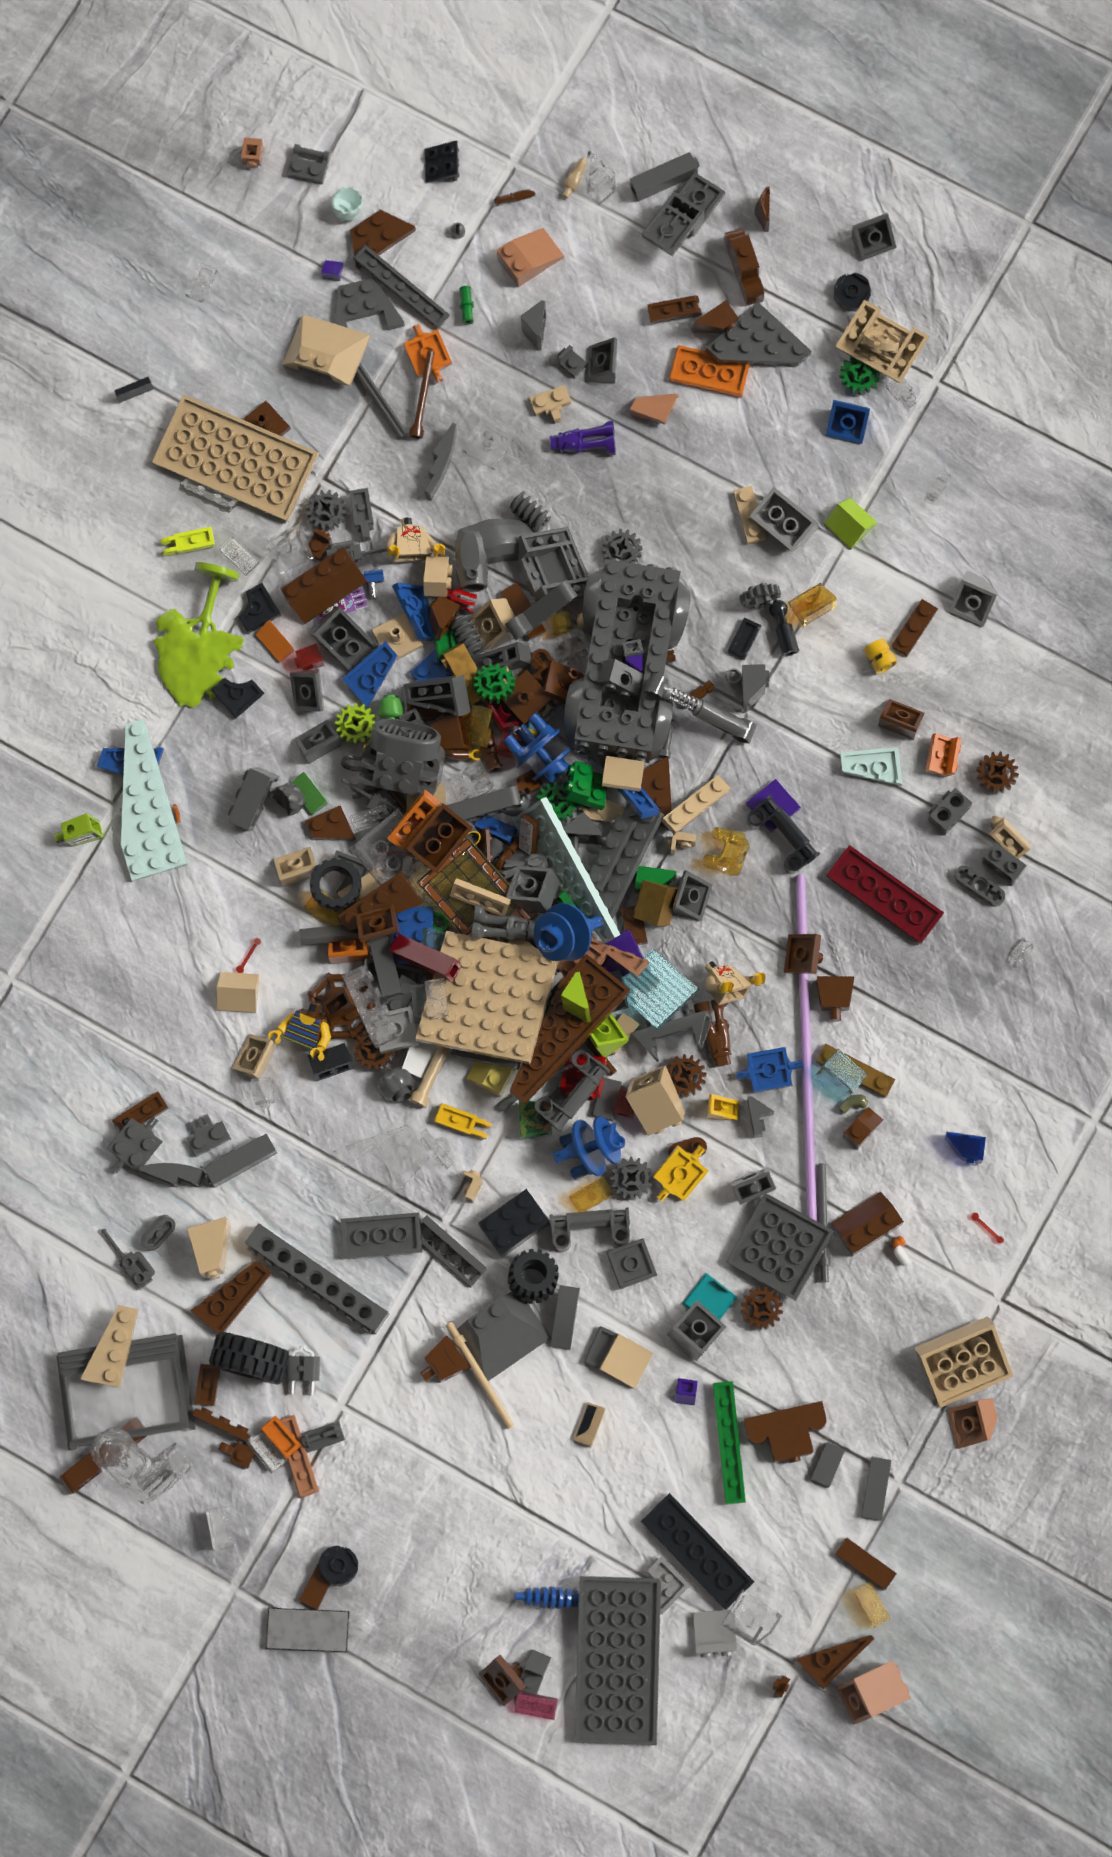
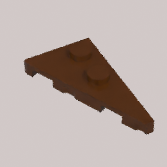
[796,1635,875,1689]

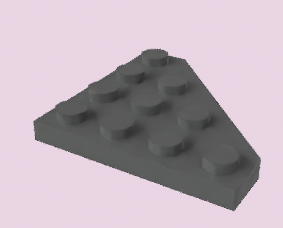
[706,302,812,366]

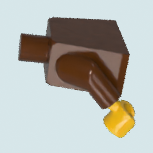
[430,712,481,763]

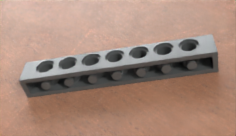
[245,1223,390,1334]

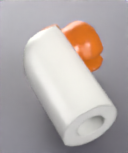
[891,1236,911,1266]

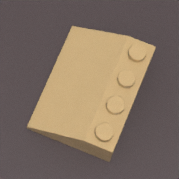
[914,1316,1013,1408]

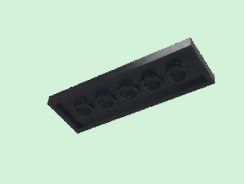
[641,1493,755,1610]

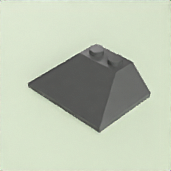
[518,527,589,600]
[457,1291,551,1381]

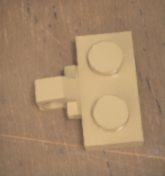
[529,385,571,424]

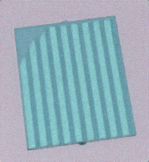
[623,949,700,1030]

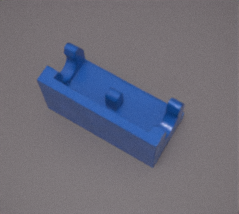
[474,817,518,846]

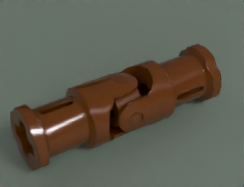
[471,713,503,773]

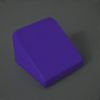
[321,260,344,281]
[675,1378,698,1405]

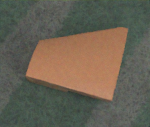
[630,394,678,425]

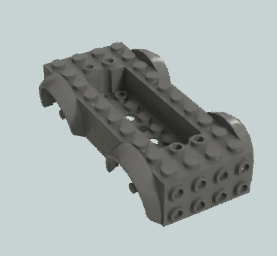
[564,558,691,763]

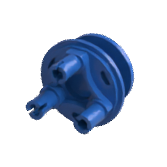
[503,712,570,782]
[533,903,604,961]
[552,1116,625,1180]

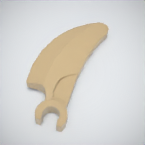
[576,800,625,823]

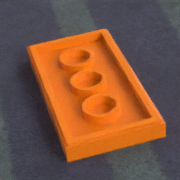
[669,345,750,398]

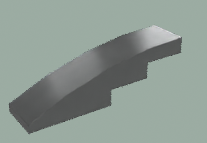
[424,423,457,501]

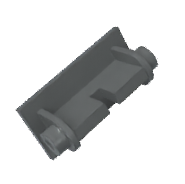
[301,1421,345,1453]

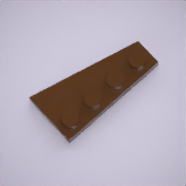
[338,871,424,931]

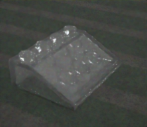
[349,809,446,893]

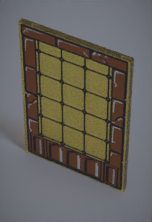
[415,837,537,943]

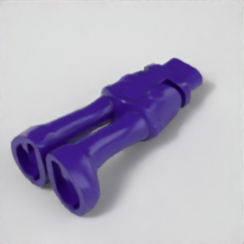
[550,420,616,456]

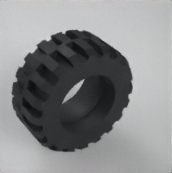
[209,1332,290,1385]

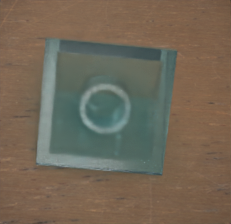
[812,1048,868,1104]

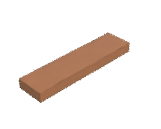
[280,1415,319,1498]

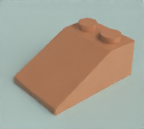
[497,228,564,287]

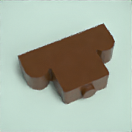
[724,228,764,306]
[743,1401,827,1463]

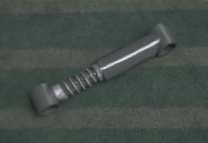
[644,673,757,744]

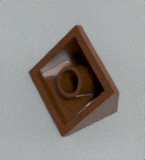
[878,699,925,740]
[356,904,401,944]

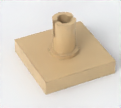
[372,613,423,660]

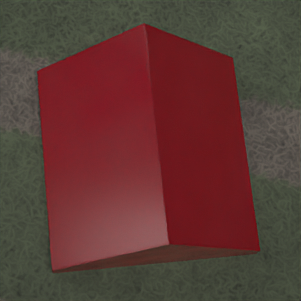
[482,699,526,737]

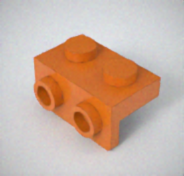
[925,733,961,777]

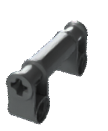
[535,1050,610,1132]
[549,1208,630,1252]

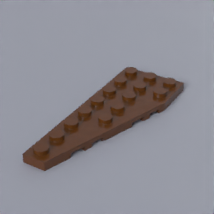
[509,954,631,1105]

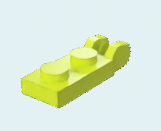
[160,527,215,556]

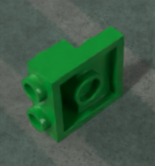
[565,760,607,810]

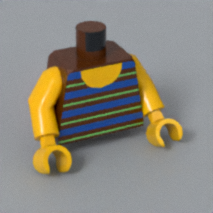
[268,1001,331,1061]

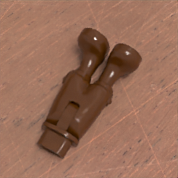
[694,1000,732,1067]

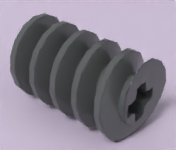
[510,491,551,532]
[451,614,485,657]

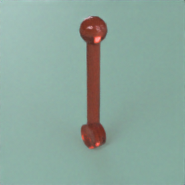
[236,938,261,973]
[971,1213,1004,1244]

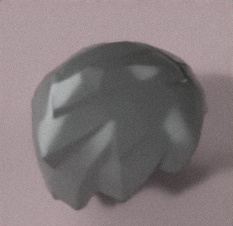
[272,783,306,816]

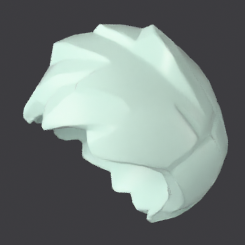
[331,186,363,222]

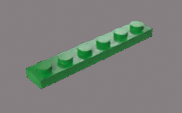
[713,1381,746,1505]

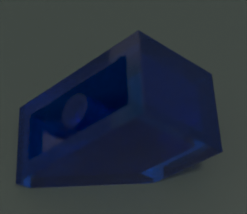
[944,1131,986,1166]

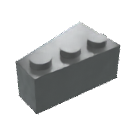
[404,675,471,716]
[228,767,280,830]

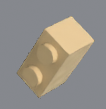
[423,556,453,597]

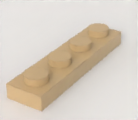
[662,775,731,835]

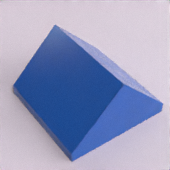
[826,400,870,444]

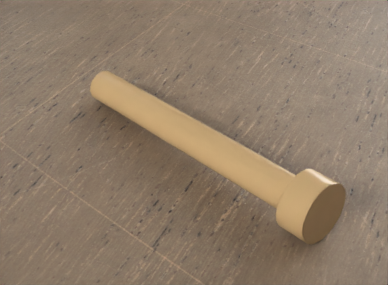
[408,1046,450,1108]

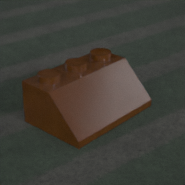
[404,803,473,873]
[831,1191,904,1257]

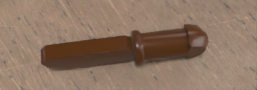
[494,189,536,205]
[496,836,519,870]

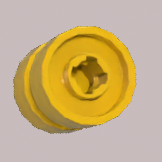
[863,638,898,674]

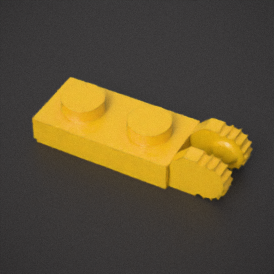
[434,1103,492,1139]

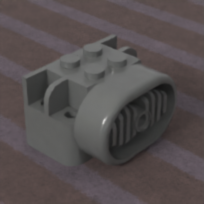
[357,719,445,796]

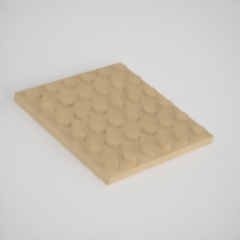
[415,931,558,1065]

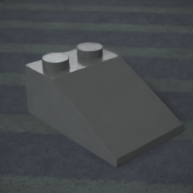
[309,606,379,672]

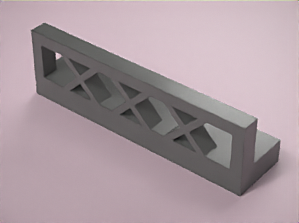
[421,1215,487,1287]

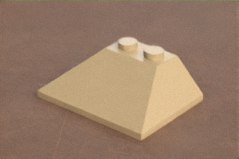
[835,300,929,384]
[282,314,371,386]

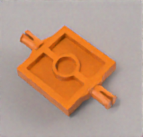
[404,324,452,383]

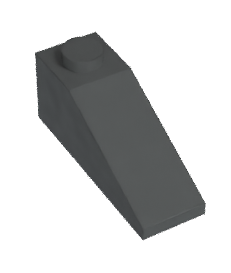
[471,642,532,672]

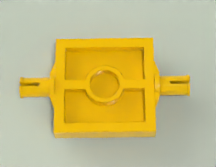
[653,1145,709,1202]

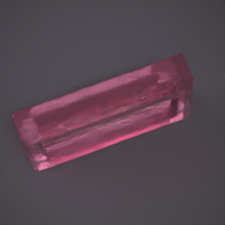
[514,1691,558,1720]

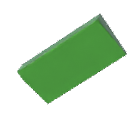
[292,772,327,815]

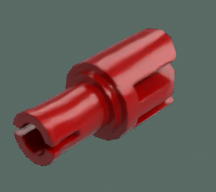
[434,588,478,613]

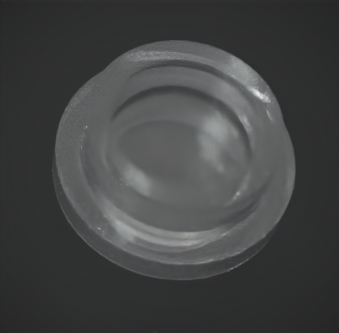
[700,1463,721,1483]

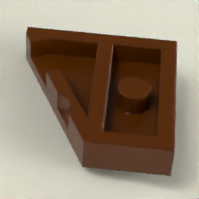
[306,805,356,841]

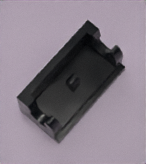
[308,1043,354,1081]

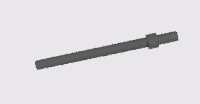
[818,1163,831,1283]

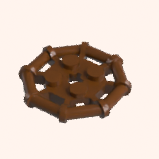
[307,972,376,1040]

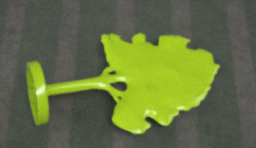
[154,562,245,708]

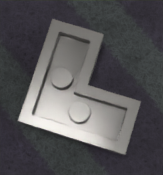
[647,1556,690,1615]

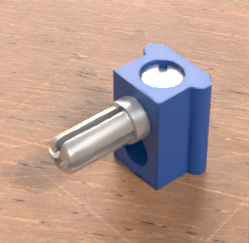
[364,569,385,599]

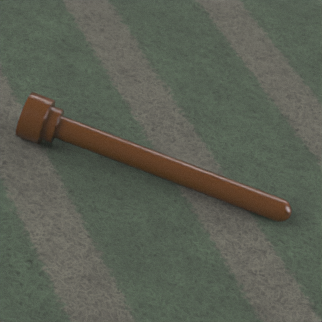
[408,349,434,439]

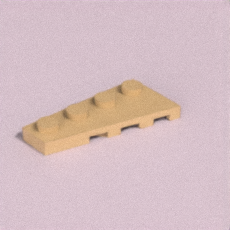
[80,1305,139,1388]

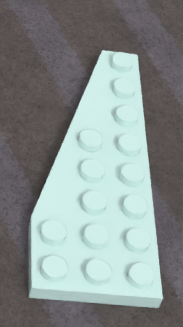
[121,719,188,882]
[512,797,620,943]

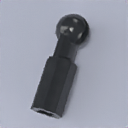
[769,600,799,657]

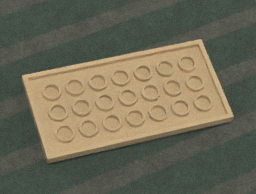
[152,394,319,522]

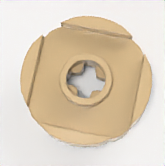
[861,330,900,353]

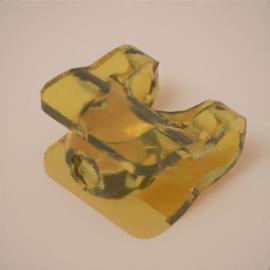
[702,827,750,876]

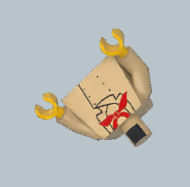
[385,517,445,562]
[704,961,766,1005]

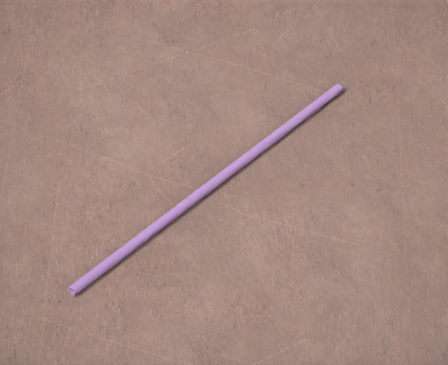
[795,875,817,1221]

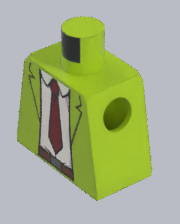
[54,813,104,846]

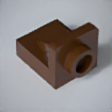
[304,528,332,562]

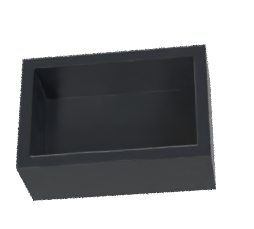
[478,1189,550,1258]

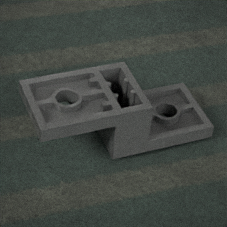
[642,172,725,257]

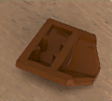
[754,186,770,232]

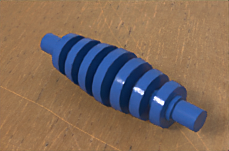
[514,1586,579,1609]

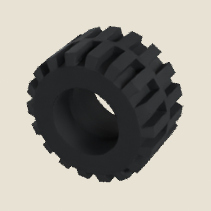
[507,1249,559,1304]

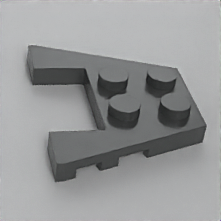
[335,277,405,330]

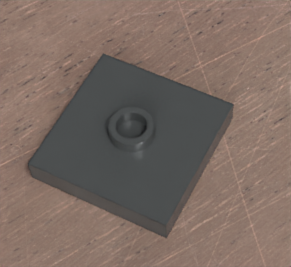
[606,1238,657,1290]

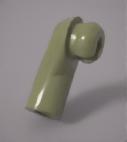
[838,1094,868,1114]

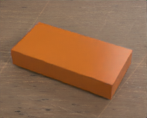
[260,1415,302,1459]

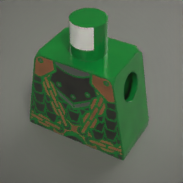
[519,1101,552,1140]

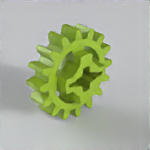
[335,703,376,745]

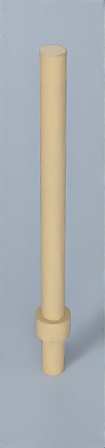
[446,1322,514,1429]

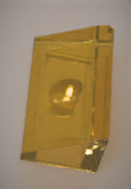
[569,1177,614,1212]
[853,1582,891,1628]

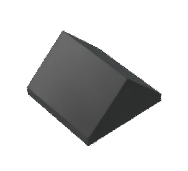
[851,213,897,260]
[521,300,547,350]
[586,337,617,384]
[290,669,324,712]
[294,720,342,764]
[563,811,602,845]
[673,870,713,921]

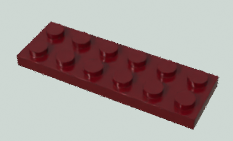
[826,845,944,944]

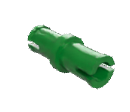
[459,286,474,325]

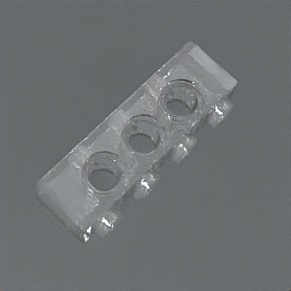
[342,966,398,1048]

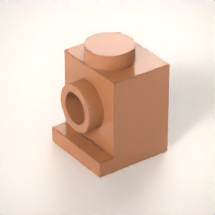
[241,137,264,168]

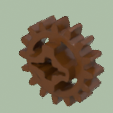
[976,751,1019,794]
[353,1028,395,1071]
[667,1054,707,1098]
[740,1286,783,1330]

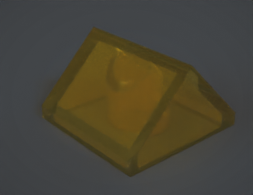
[788,583,837,627]

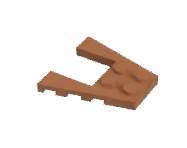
[557,938,649,978]

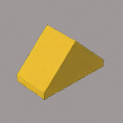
[707,1094,739,1121]

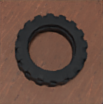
[310,858,362,912]

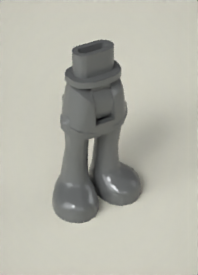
[471,904,535,940]

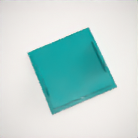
[682,1273,737,1320]

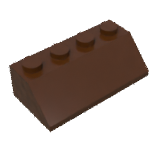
[280,547,368,624]

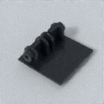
[425,140,460,183]

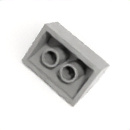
[750,487,819,552]

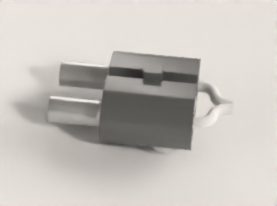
[285,1346,320,1395]

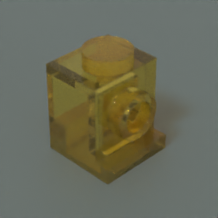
[550,611,572,639]

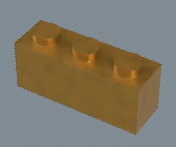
[440,643,485,705]

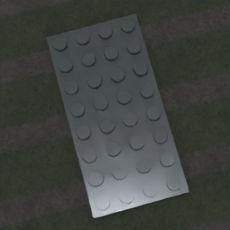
[575,1576,661,1746]

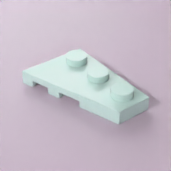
[840,747,902,786]

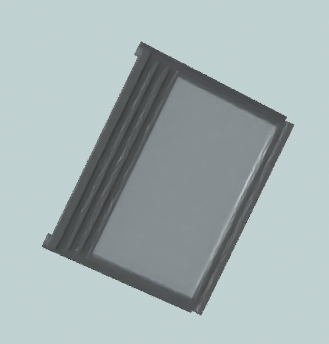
[56,1333,196,1451]

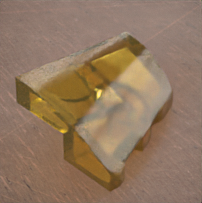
[463,704,493,748]

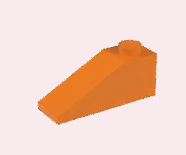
[387,789,440,850]

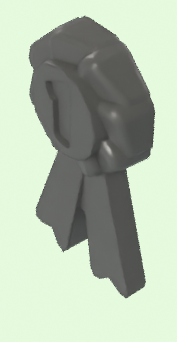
[502,853,548,881]

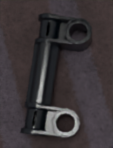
[746,794,821,874]

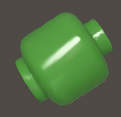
[379,694,404,720]

